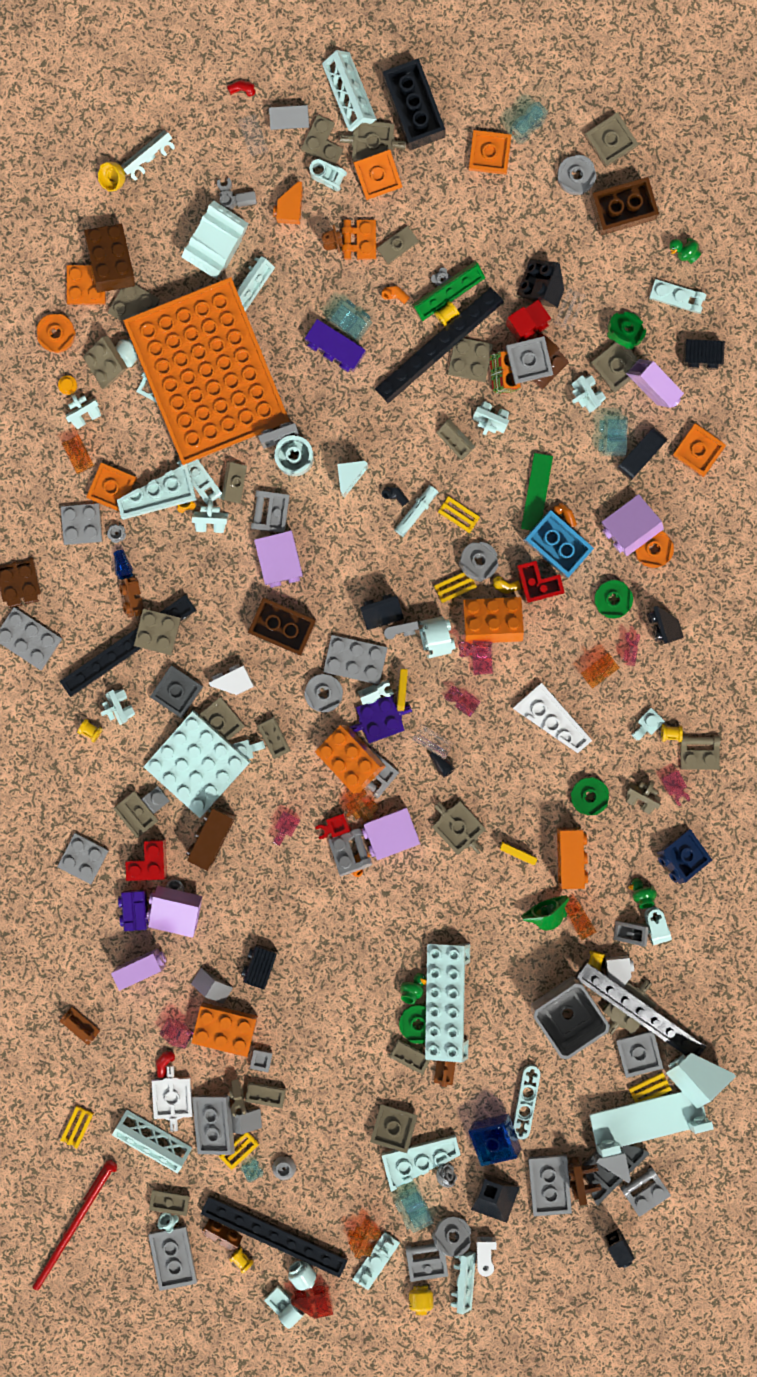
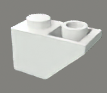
[209,664,254,695]

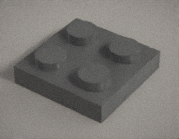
[150,665,204,718]

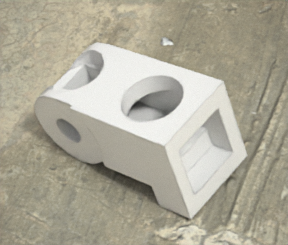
[477,1237,497,1277]

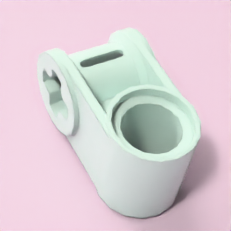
[309,159,347,191]
[644,906,672,945]

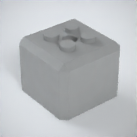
[530,976,610,1059]

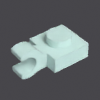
[358,680,394,705]
[632,708,665,741]
[232,739,265,759]

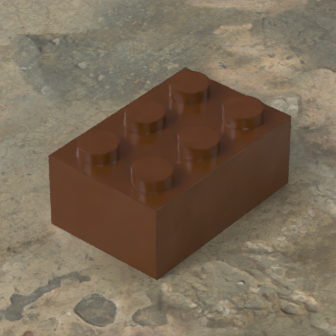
[590,177,659,236]
[84,223,135,293]
[248,598,317,656]
[186,806,236,871]

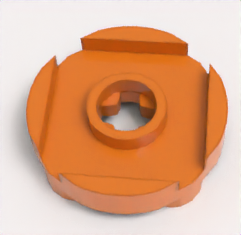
[37,314,76,353]
[635,531,674,568]

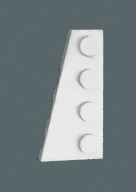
[513,683,592,753]

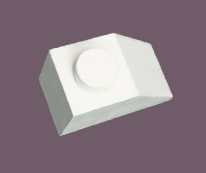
[605,955,634,987]

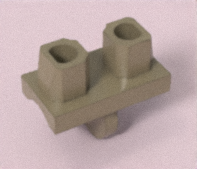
[625,780,661,814]

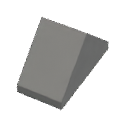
[614,921,648,947]
[191,968,233,1004]
[231,1109,262,1134]
[594,1148,631,1183]

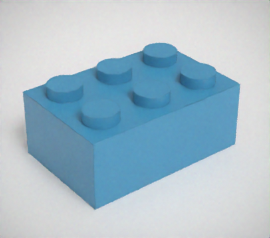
[523,510,594,578]

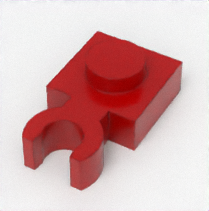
[315,813,352,839]

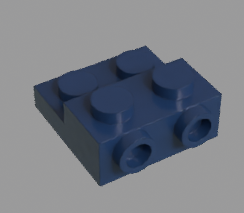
[657,829,712,884]

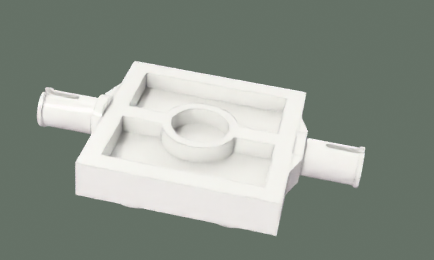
[152,1065,193,1132]

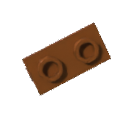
[322,225,343,253]
[119,577,144,618]
[60,1007,100,1045]
[434,1061,456,1087]
[202,1218,243,1251]

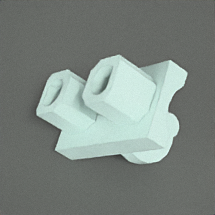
[572,375,606,413]
[66,394,101,429]
[472,401,509,435]
[192,501,229,533]
[101,689,135,725]

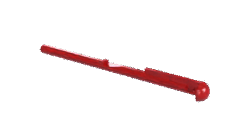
[32,1160,117,1291]

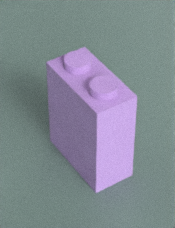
[626,359,684,408]
[602,494,664,556]
[254,531,303,588]
[362,807,420,860]
[146,886,202,938]
[111,948,167,991]

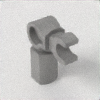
[217,178,257,211]

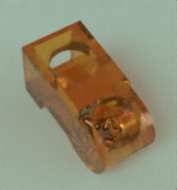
[565,902,597,940]

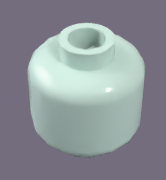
[115,339,138,367]
[288,1261,316,1291]

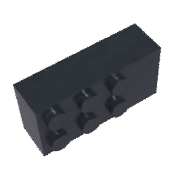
[382,58,446,151]

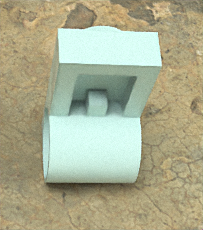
[264,1285,305,1329]

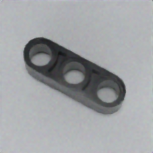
[617,427,668,480]

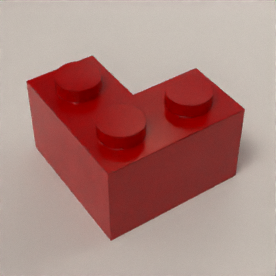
[505,299,551,343]
[516,561,565,604]
[125,839,167,881]

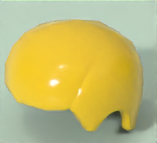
[98,161,126,192]

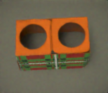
[490,352,521,394]

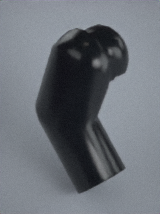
[381,487,410,507]

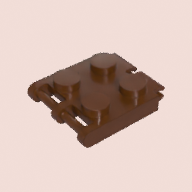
[0,557,41,608]

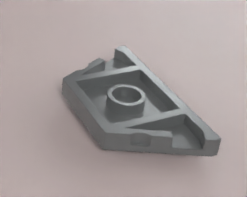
[582,1145,650,1206]

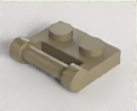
[680,735,720,770]

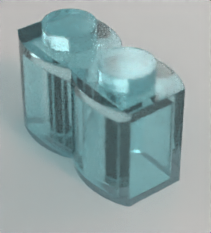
[510,102,548,145]
[327,299,372,343]
[598,415,628,457]
[394,1185,434,1233]

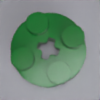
[607,312,646,349]
[594,580,633,619]
[570,777,609,816]
[399,1004,426,1044]

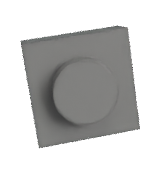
[142,786,169,814]
[250,1048,273,1072]

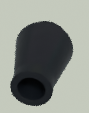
[429,749,456,778]

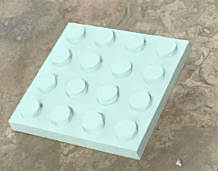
[144,711,251,818]

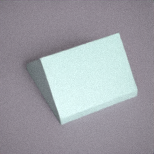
[337,461,368,497]

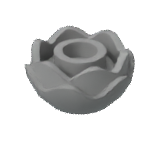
[272,1156,296,1180]
[436,1163,457,1188]

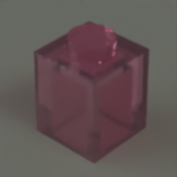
[159,1017,194,1049]

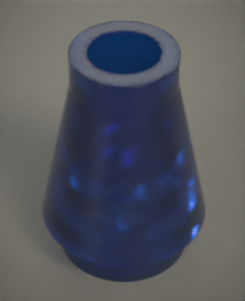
[113,550,133,579]

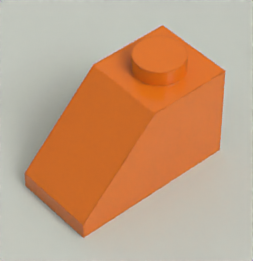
[273,181,303,225]

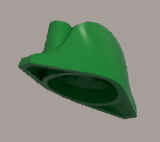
[521,895,569,931]

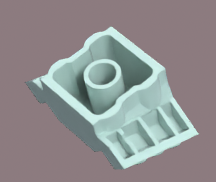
[182,200,249,280]

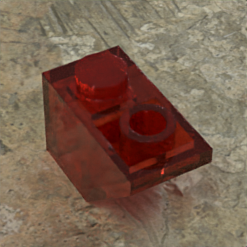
[291,1285,334,1319]

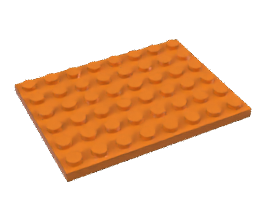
[123,277,290,465]

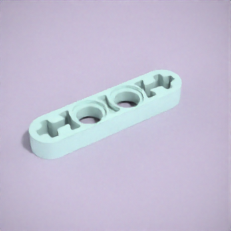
[512,1064,540,1139]

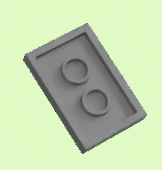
[0,607,62,671]
[323,635,388,685]
[192,1095,235,1155]
[528,1154,572,1216]
[148,1225,198,1291]

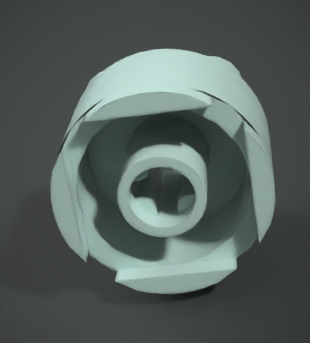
[274,435,314,476]
[419,616,455,659]

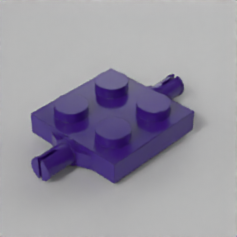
[349,696,412,744]

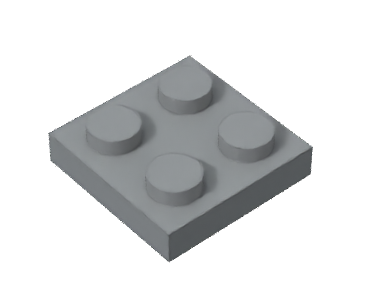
[506,336,553,384]
[258,422,300,449]
[61,503,103,545]
[57,833,109,884]
[616,1031,663,1078]

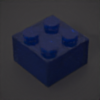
[468,1114,521,1166]

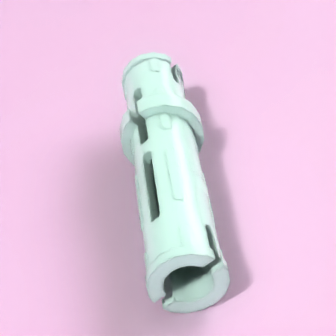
[394,485,439,537]

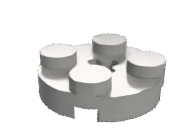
[558,155,596,195]
[459,542,498,582]
[305,674,343,712]
[432,1217,471,1257]

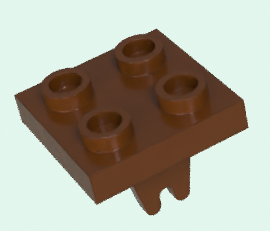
[568,1157,602,1206]

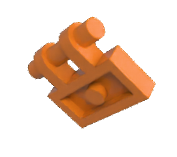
[341,220,376,260]

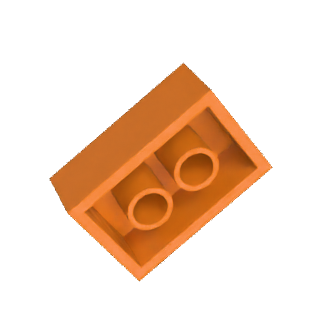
[463,597,524,644]
[315,725,386,794]
[557,827,588,889]
[191,1002,258,1057]

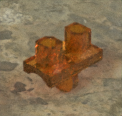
[62,434,95,474]
[580,652,620,689]
[344,789,379,822]
[347,1219,381,1259]

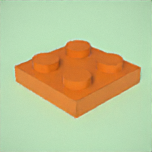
[469,130,512,175]
[354,149,403,200]
[67,265,106,305]
[672,423,726,477]
[86,463,137,512]

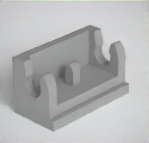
[269,105,309,130]

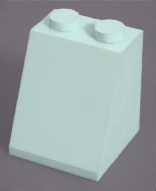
[666,1053,736,1108]

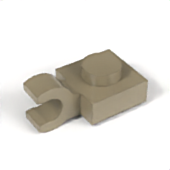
[229,1079,246,1117]

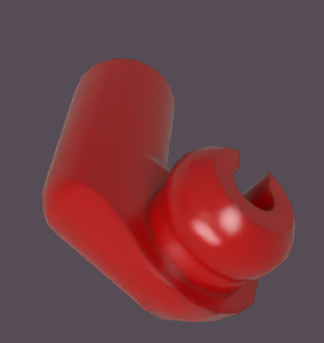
[227,80,256,97]
[156,1051,175,1078]

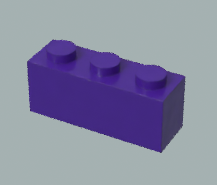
[305,319,366,372]

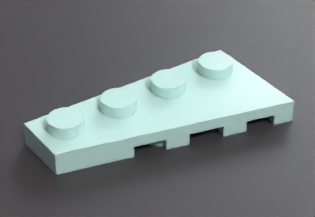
[117,464,197,520]
[382,1135,460,1192]

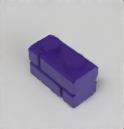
[118,889,149,931]

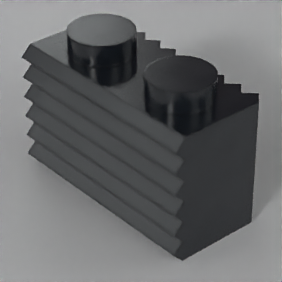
[683,339,725,370]
[241,944,278,990]
[604,1228,635,1268]

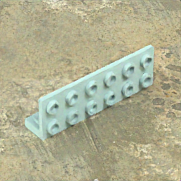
[425,943,470,1062]
[589,1091,714,1157]

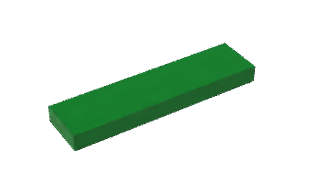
[412,261,486,322]
[521,453,553,531]

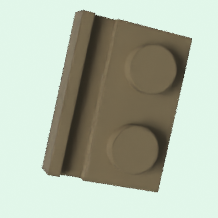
[113,791,159,838]

